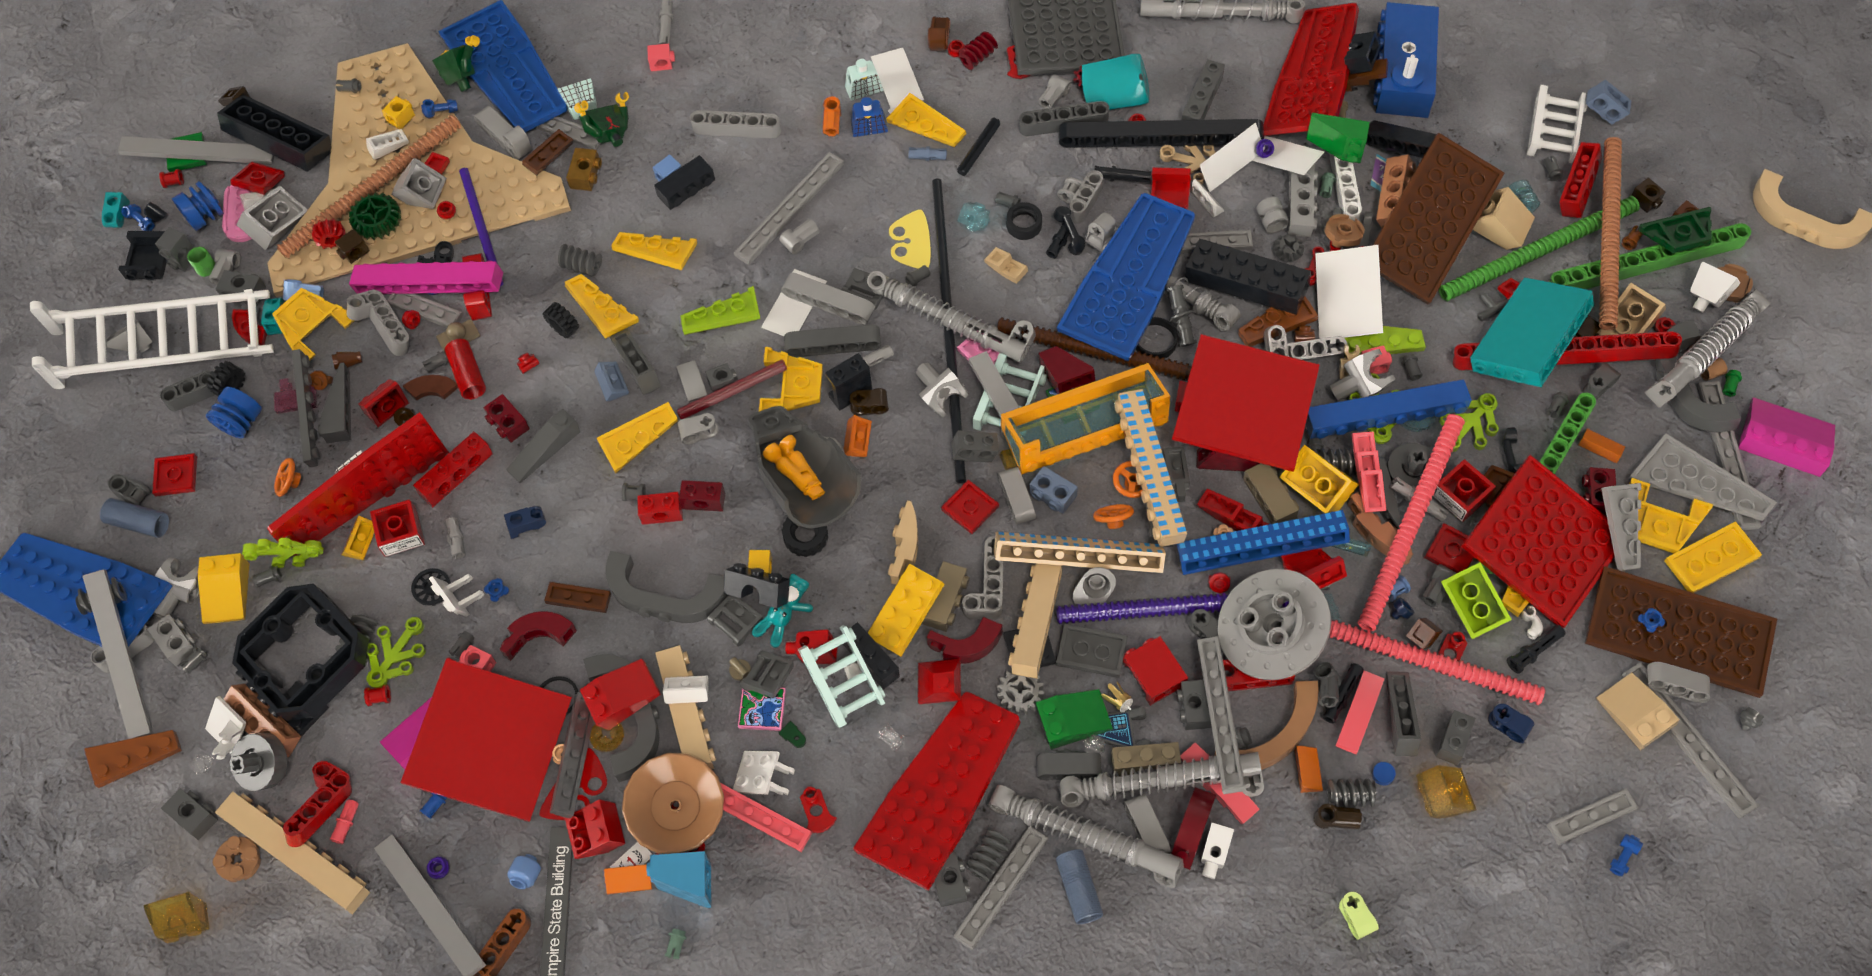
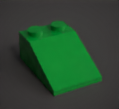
[1306,113,1370,163]
[1036,689,1113,750]

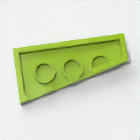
[680,286,760,335]
[1344,326,1426,358]

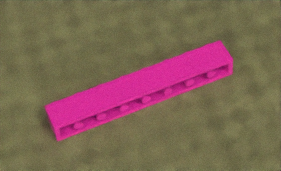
[349,261,503,294]

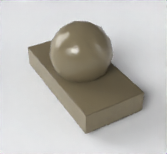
[436,319,480,354]

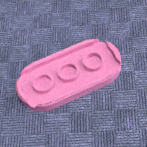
[222,185,253,242]

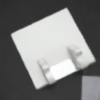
[429,574,485,617]
[205,696,246,760]
[733,751,795,795]

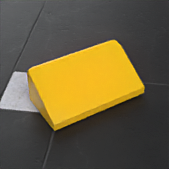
[341,516,374,560]

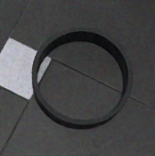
[1136,317,1178,359]

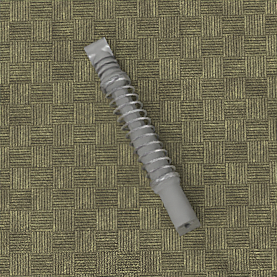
[867,271,1036,363]
[1644,289,1771,408]
[1060,752,1264,808]
[988,785,1184,888]

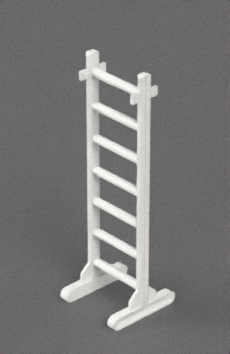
[30,289,274,389]

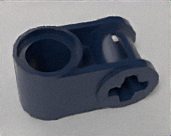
[1488,704,1535,743]

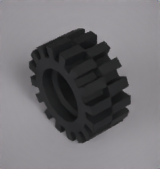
[542,302,579,338]
[207,361,245,396]

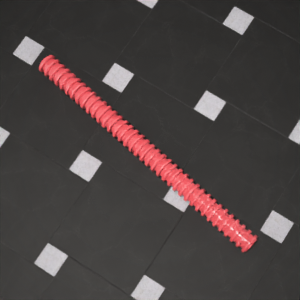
[1357,414,1465,631]
[1330,618,1545,705]

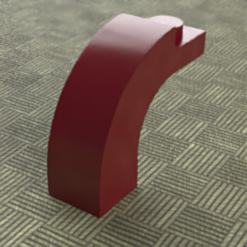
[500,611,577,661]
[927,617,1003,664]
[1171,787,1216,870]

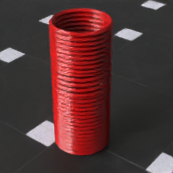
[445,339,486,400]

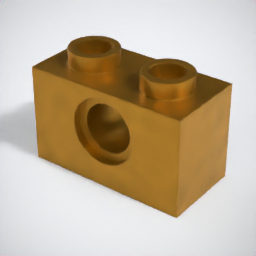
[566,148,602,191]

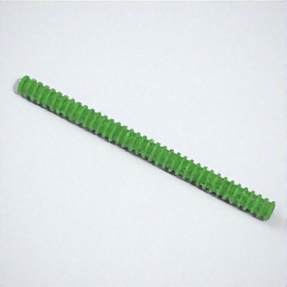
[1439,196,1640,302]

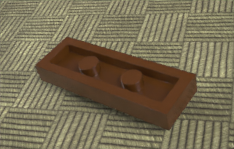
[522,129,573,176]
[544,582,611,613]

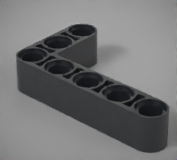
[1366,120,1436,158]

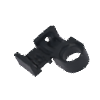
[417,241,454,263]

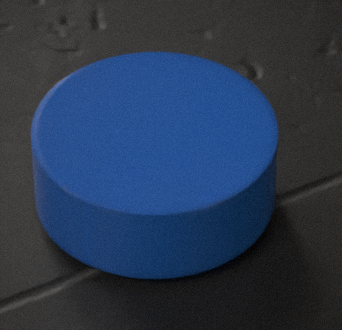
[1372,762,1396,786]

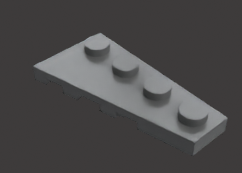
[1601,483,1641,571]

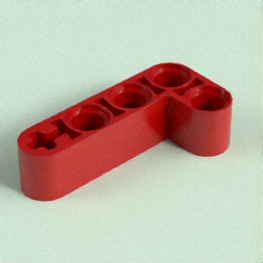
[462,253,492,321]
[283,761,352,847]

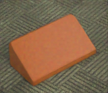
[843,415,872,457]
[1579,429,1625,464]
[1294,746,1323,793]
[604,864,652,894]

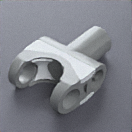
[1330,349,1396,401]
[916,362,969,418]
[152,557,199,619]

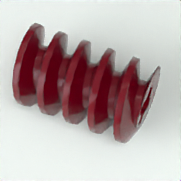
[959,31,998,70]

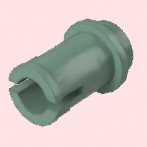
[1319,172,1336,198]
[665,929,687,960]

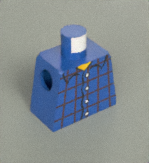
[851,97,888,137]

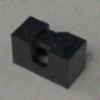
[1344,31,1381,74]

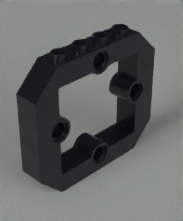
[232,584,369,721]

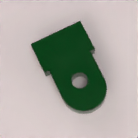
[778,721,806,748]

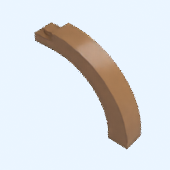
[1214,681,1319,770]

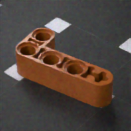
[473,909,531,976]

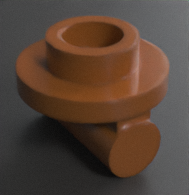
[1294,325,1315,342]
[310,370,333,390]

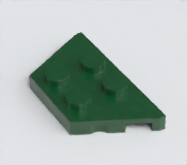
[1638,207,1712,253]

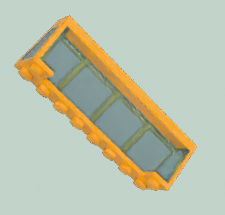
[1001,363,1170,475]

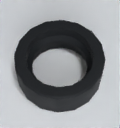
[1006,202,1042,240]

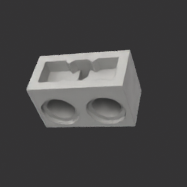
[147,614,196,666]

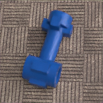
[421,99,458,118]
[121,204,155,231]
[1610,834,1643,876]

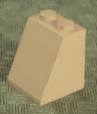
[1473,187,1535,250]

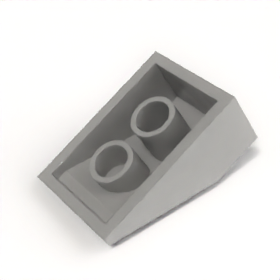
[236,186,308,250]

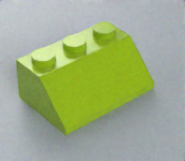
[1441,562,1512,639]

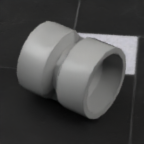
[1256,197,1289,234]

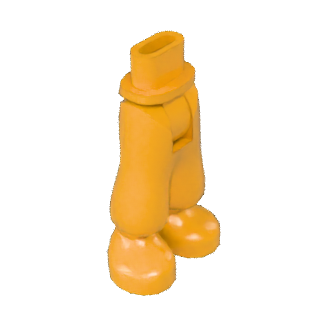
[763,435,825,500]

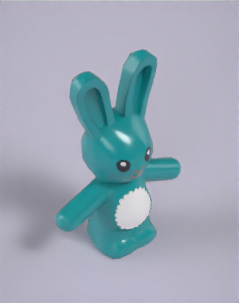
[752,574,813,648]

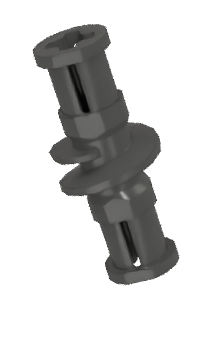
[1166,285,1197,347]

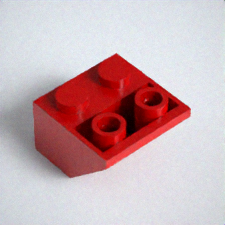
[565,799,626,859]

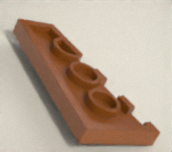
[1238,297,1318,347]
[84,730,182,788]

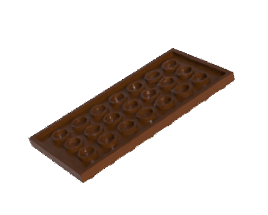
[1372,133,1505,304]
[1585,566,1777,698]

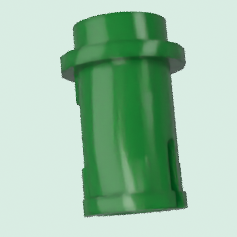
[1722,370,1742,397]

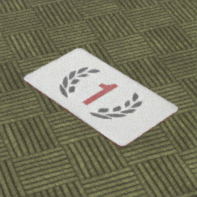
[610,842,653,868]

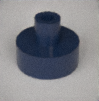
[1391,597,1415,620]

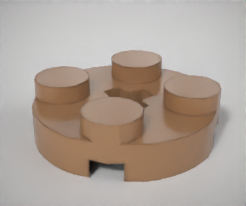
[1324,214,1365,248]
[1718,264,1753,303]
[212,836,261,882]

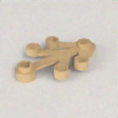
[1160,145,1216,184]

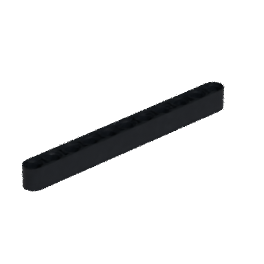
[1059,119,1264,148]

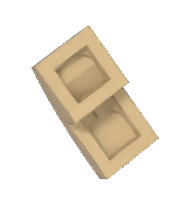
[984,247,1028,284]

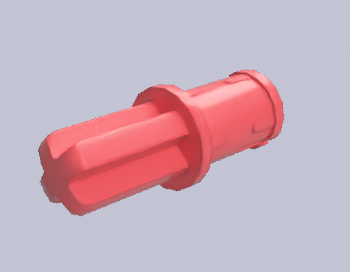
[330,799,359,844]

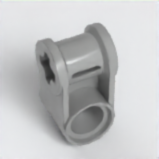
[678,413,719,444]

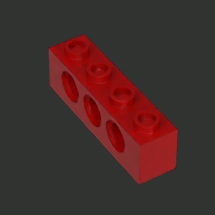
[1559,142,1603,218]
[413,431,493,508]
[1223,659,1295,692]

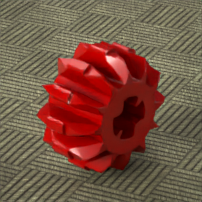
[312,218,346,249]

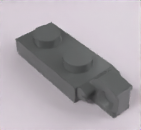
[1163,447,1190,502]

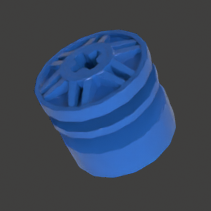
[172,181,224,231]
[206,387,262,438]

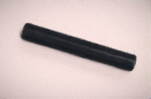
[957,117,1000,176]

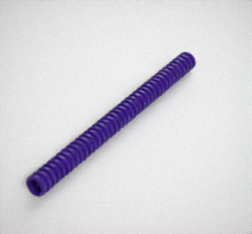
[1056,593,1289,624]

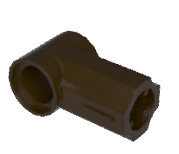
[1314,804,1362,829]

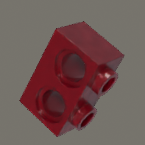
[483,394,530,443]
[1582,467,1616,515]

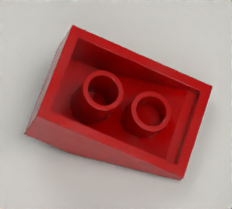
[580,659,661,730]

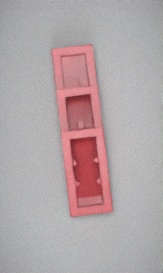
[1351,432,1386,513]
[1336,671,1385,755]
[1180,743,1260,824]

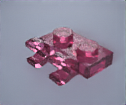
[274,378,317,414]

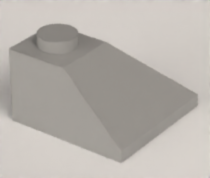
[391,158,447,209]
[105,319,153,353]

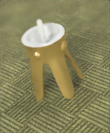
[1101,681,1133,712]

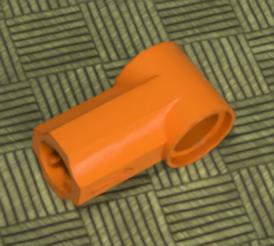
[823,96,841,136]

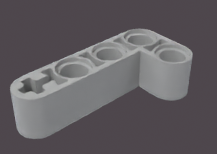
[473,105,532,160]
[346,290,409,356]
[1264,325,1347,360]
[962,536,1003,619]

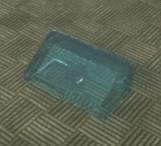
[1331,537,1372,557]

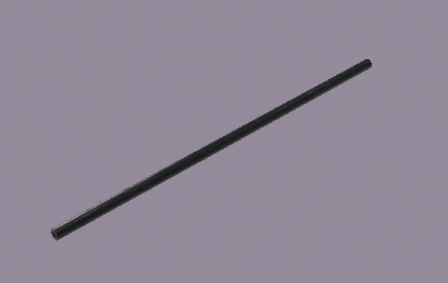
[932,178,966,483]

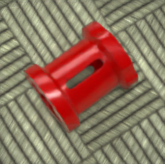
[159,169,184,189]
[364,684,391,707]

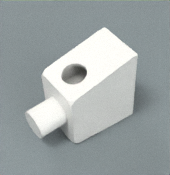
[1690,262,1741,313]
[1200,823,1234,879]

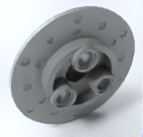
[1218,569,1331,680]

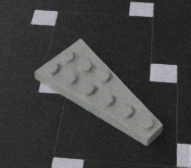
[1629,434,1777,521]

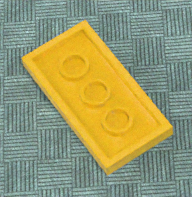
[1664,521,1762,593]
[868,564,945,657]

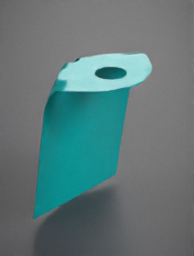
[1082,54,1150,110]

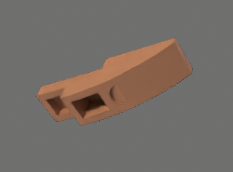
[1348,492,1413,565]

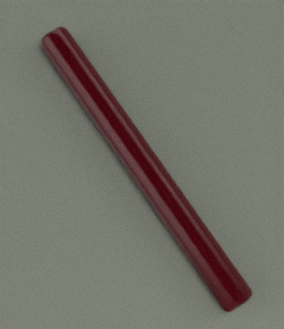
[677,360,787,420]

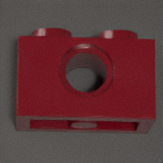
[679,480,726,512]

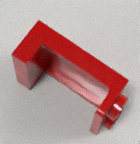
[1151,167,1191,210]
[1281,548,1347,589]
[1123,636,1188,706]

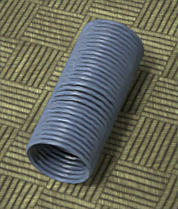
[100,498,169,538]
[1056,849,1103,924]

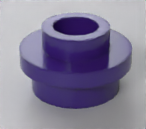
[1256,139,1274,158]
[427,857,450,879]

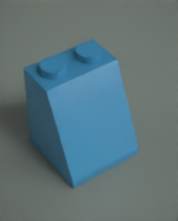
[646,851,711,908]

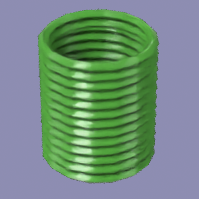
[187,247,215,277]

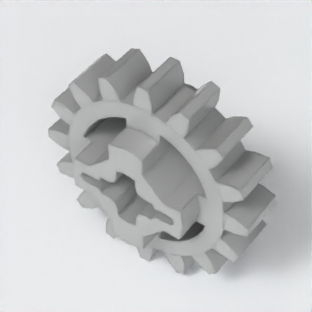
[997,671,1044,715]

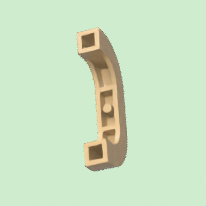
[1753,169,1872,249]

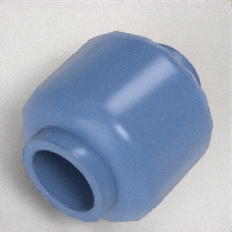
[507,854,541,889]

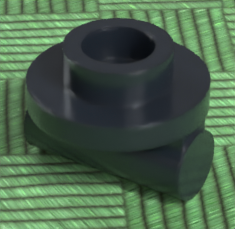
[144,202,167,222]

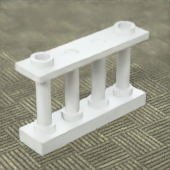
[1527,85,1587,163]

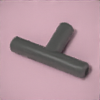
[1478,293,1509,321]

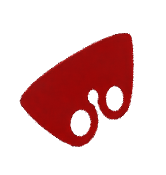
[539,748,607,820]

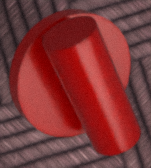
[517,352,540,374]
[1208,572,1230,593]

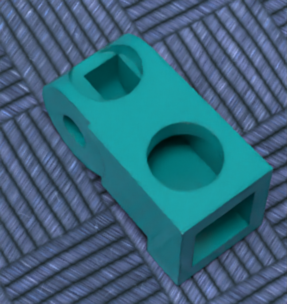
[101,192,130,228]
[261,297,285,335]

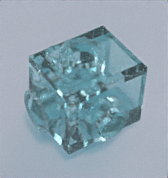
[957,202,990,232]

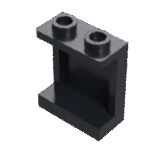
[118,231,167,280]
[825,353,872,411]

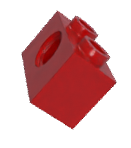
[637,492,683,525]

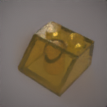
[1416,765,1476,819]
[144,892,209,943]

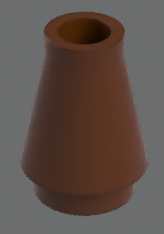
[332,351,362,370]

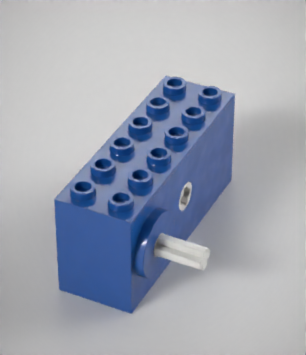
[1373,2,1439,118]

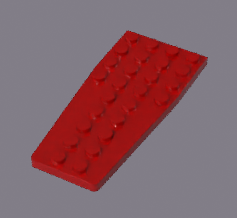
[1264,3,1359,136]
[267,412,449,556]
[853,692,1021,891]

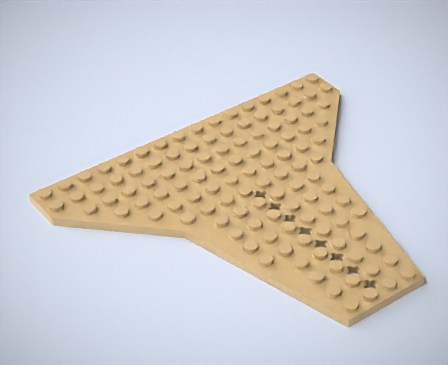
[267,43,571,297]

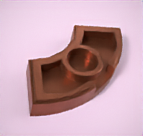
[403,375,458,400]

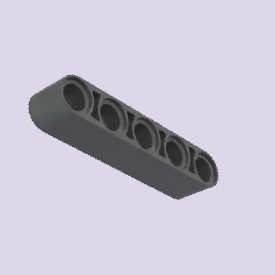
[1019,101,1109,136]
[784,325,881,357]

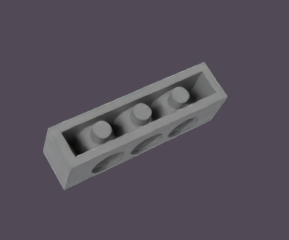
[1288,163,1318,237]

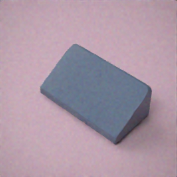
[594,361,629,401]

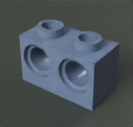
[1586,79,1631,125]
[1030,466,1078,514]

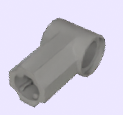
[1039,74,1071,109]
[779,219,820,254]
[209,249,241,285]

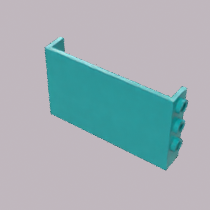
[1470,277,1594,387]

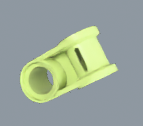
[1339,892,1379,940]

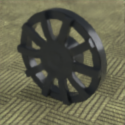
[411,568,451,606]

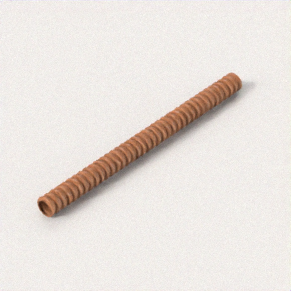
[277,115,461,259]
[1599,137,1622,331]

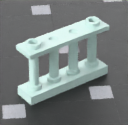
[973,353,1047,438]
[798,625,886,728]

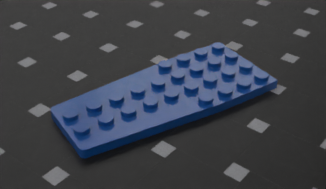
[438,0,568,133]
[1057,193,1195,361]
[0,533,172,647]

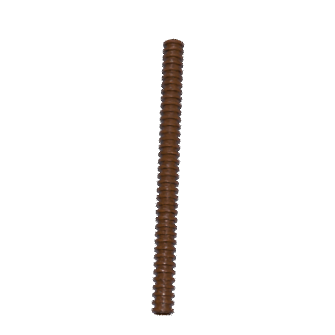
[997,317,1192,381]

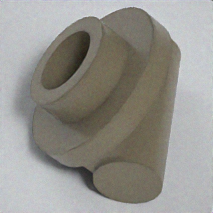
[729,657,751,681]

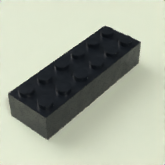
[217,94,332,172]
[1185,238,1311,315]

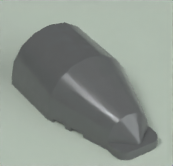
[748,406,861,529]

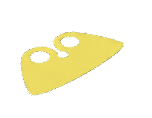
[889,210,931,269]

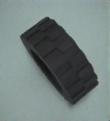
[782,517,829,557]

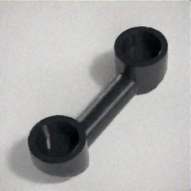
[1053,206,1085,255]
[1502,427,1522,473]

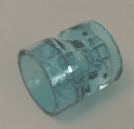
[1509,180,1540,213]

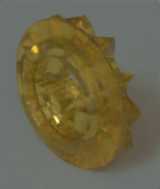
[590,723,624,752]

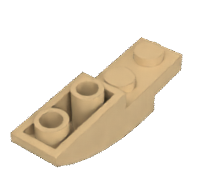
[888,500,918,585]

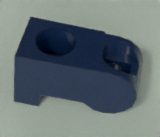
[504,506,546,539]

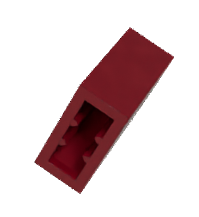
[1038,346,1096,394]
[1196,447,1260,472]

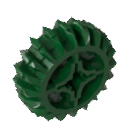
[349,192,402,241]

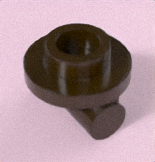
[393,407,415,426]

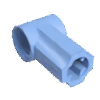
[283,279,324,301]

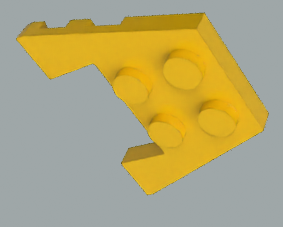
[272,288,354,361]
[759,347,823,411]
[1629,478,1713,553]

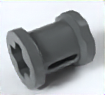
[622,483,646,501]

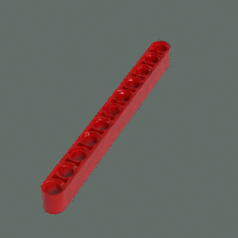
[1453,331,1682,370]

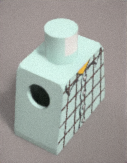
[845,59,884,101]
[558,78,597,120]

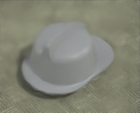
[1073,567,1116,606]

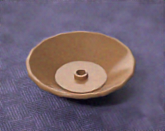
[622,753,724,854]

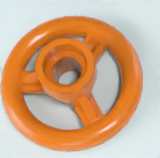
[274,458,301,497]
[1113,461,1143,498]
[1093,504,1134,529]

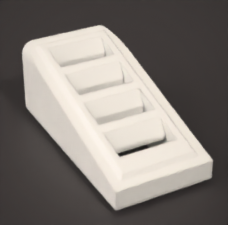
[366,129,409,160]

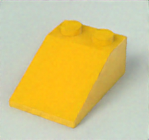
[1279,445,1359,513]
[198,553,250,624]

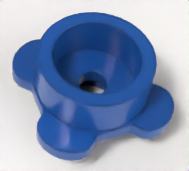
[484,578,509,602]
[1638,608,1665,633]

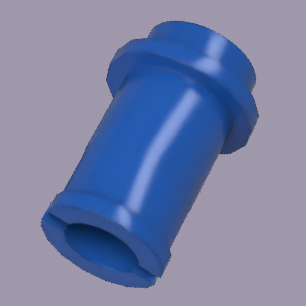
[419,793,447,819]

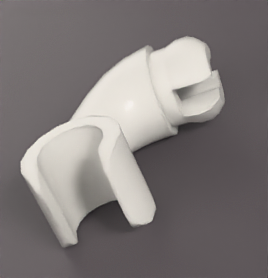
[1521,606,1543,640]

